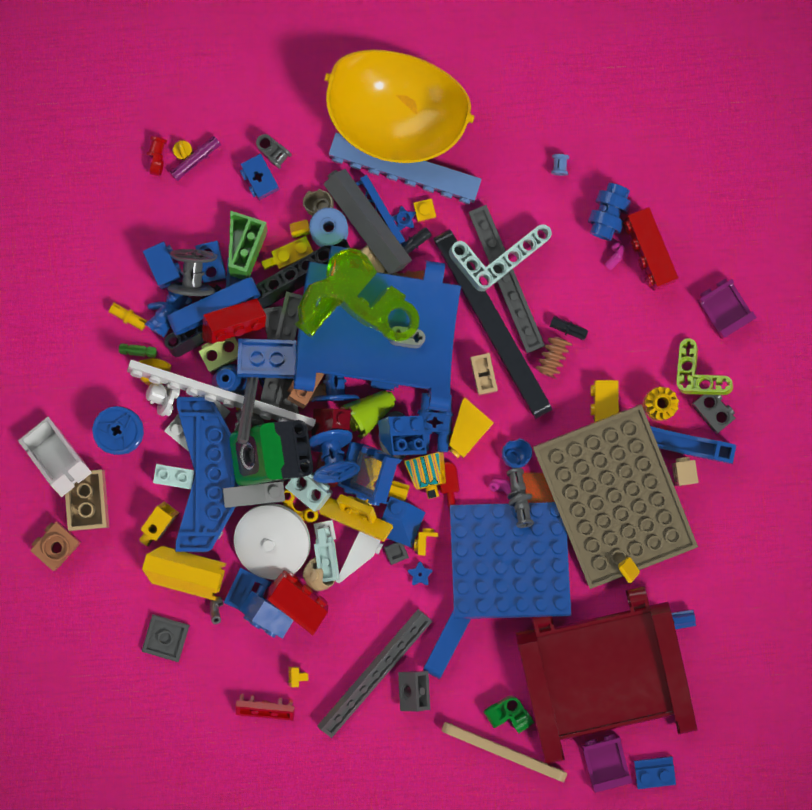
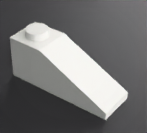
[336,531,383,583]

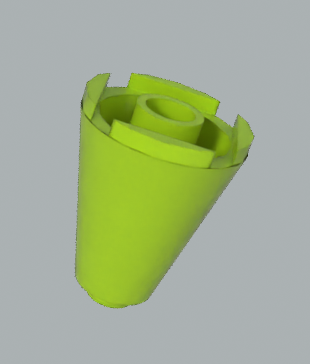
[341,390,396,439]

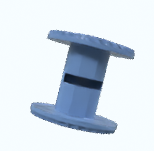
[309,208,348,247]

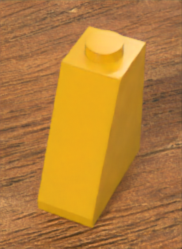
[449,398,494,458]

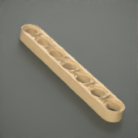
[441,722,568,782]

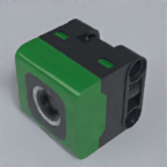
[230,420,313,486]

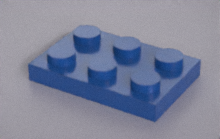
[237,339,296,379]

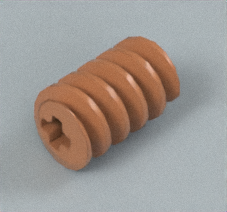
[536,337,572,379]

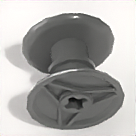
[168,249,218,296]

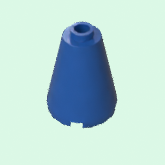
[212,364,247,396]

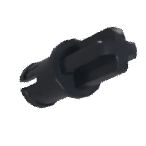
[401,227,432,254]
[549,316,588,340]

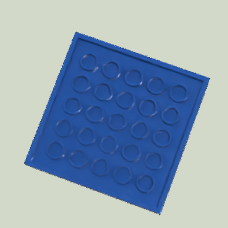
[450,502,571,619]

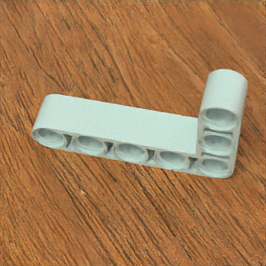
[449,224,552,291]

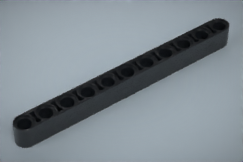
[433,229,553,419]
[164,239,353,357]

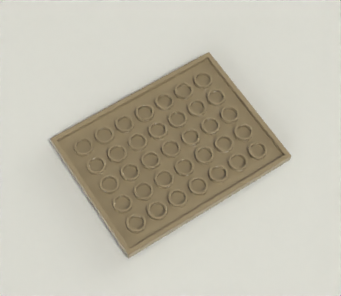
[533,404,698,589]

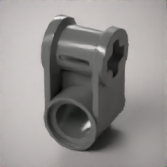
[256,134,292,169]

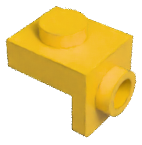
[414,528,438,556]

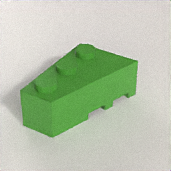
[228,211,268,280]

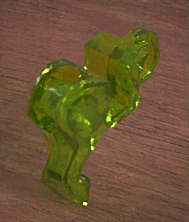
[295,248,420,342]

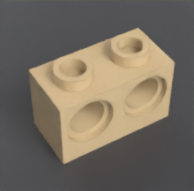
[470,353,498,396]
[672,457,699,486]

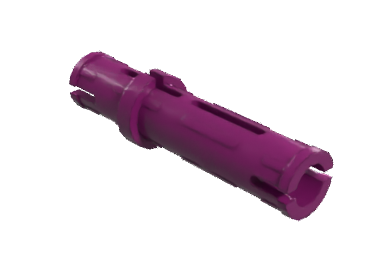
[170,135,221,181]

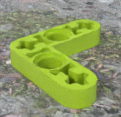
[677,338,733,395]

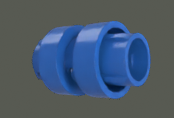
[588,183,632,241]

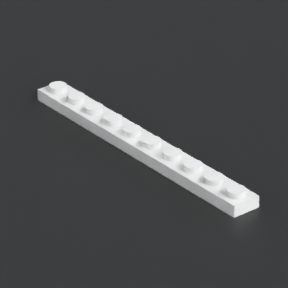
[127,360,316,431]

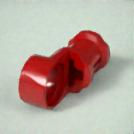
[146,136,167,176]

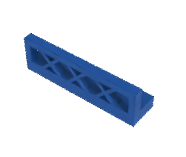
[356,174,405,245]

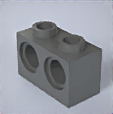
[691,394,736,434]

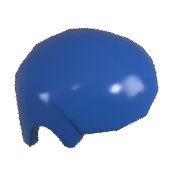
[501,438,532,468]

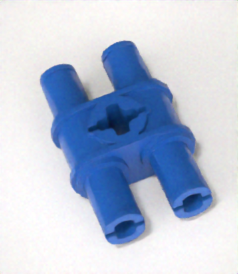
[417,393,454,452]

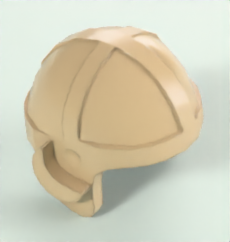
[303,558,335,591]

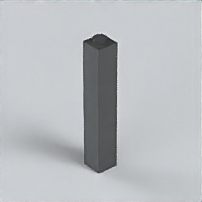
[324,169,412,274]

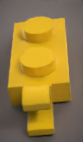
[261,236,313,270]

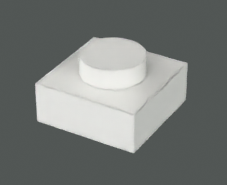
[314,520,336,539]

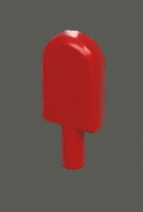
[440,462,460,508]

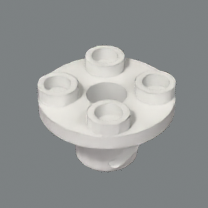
[146,383,180,416]

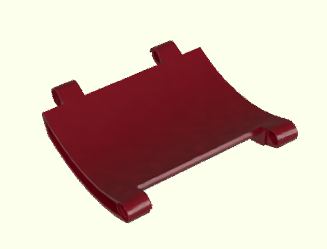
[517,586,697,764]

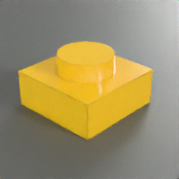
[413,199,436,222]

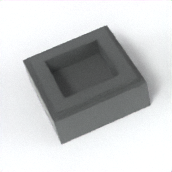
[384,542,409,565]

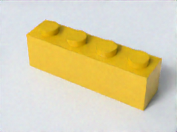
[590,380,619,422]

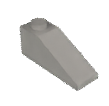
[223,482,285,508]

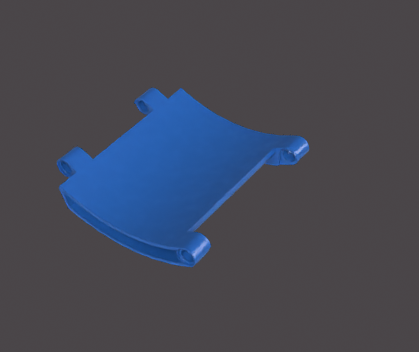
[293,245,461,412]

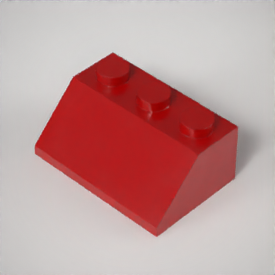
[202,298,266,344]
[268,570,328,636]

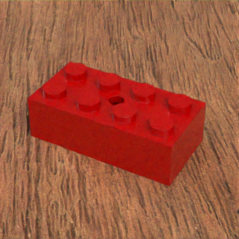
[623,207,679,291]

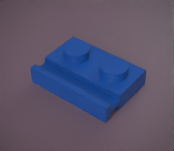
[634,756,676,789]

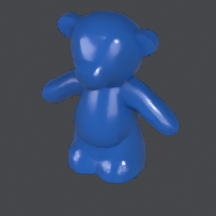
[144,286,192,338]

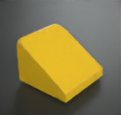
[289,220,310,238]
[618,557,640,583]

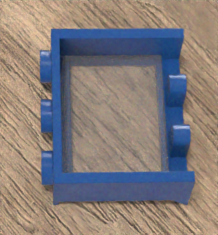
[338,441,402,506]

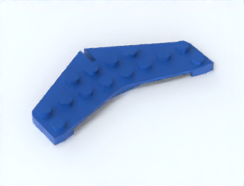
[175,397,240,552]

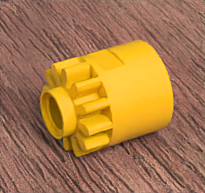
[643,387,679,421]

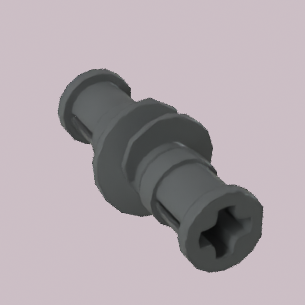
[507,468,534,528]

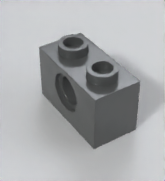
[398,671,430,711]

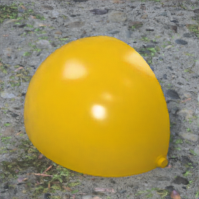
[324,50,474,163]

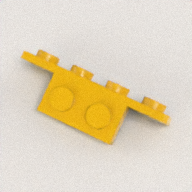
[319,494,393,541]

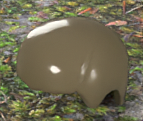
[303,189,334,216]

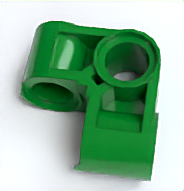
[483,695,535,734]

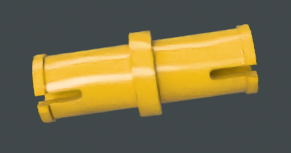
[108,302,148,331]

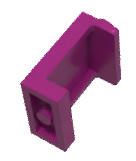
[698,279,757,339]
[582,734,632,793]

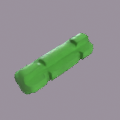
[119,343,157,358]

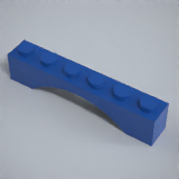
[650,426,737,464]

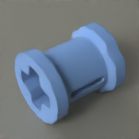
[551,154,569,176]

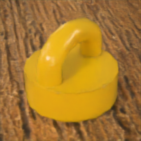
[173,140,193,160]

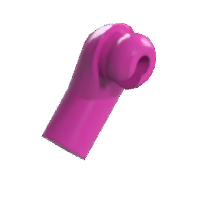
[605,242,625,270]
[489,479,511,495]

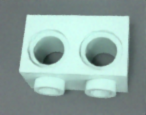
[153,464,195,489]
[285,469,333,511]

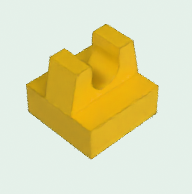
[288,667,308,687]

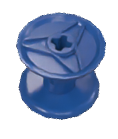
[312,374,360,401]
[92,406,144,455]
[309,430,360,483]

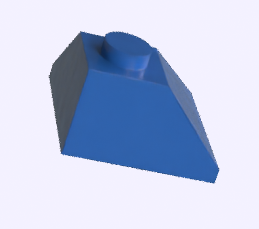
[381,496,425,548]

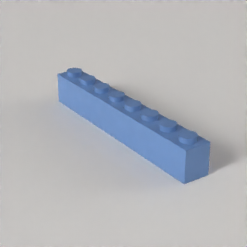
[329,133,482,204]

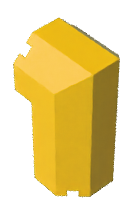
[142,546,226,601]

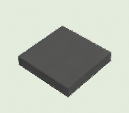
[142,614,190,662]

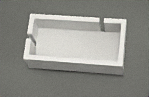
[18,417,92,497]

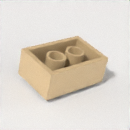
[65,470,109,531]

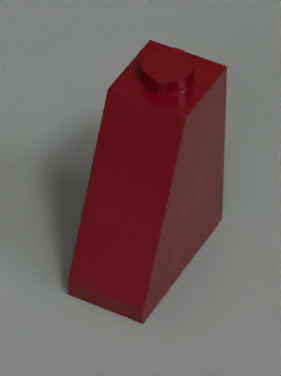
[311,408,351,437]

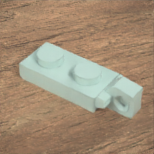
[314,528,340,582]

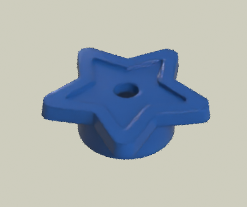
[392,206,416,231]
[408,561,433,586]

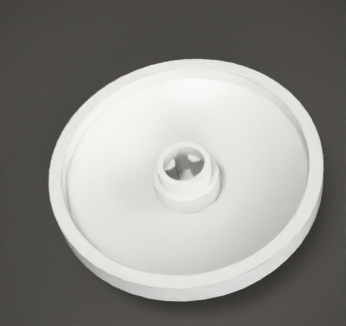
[234,503,311,580]

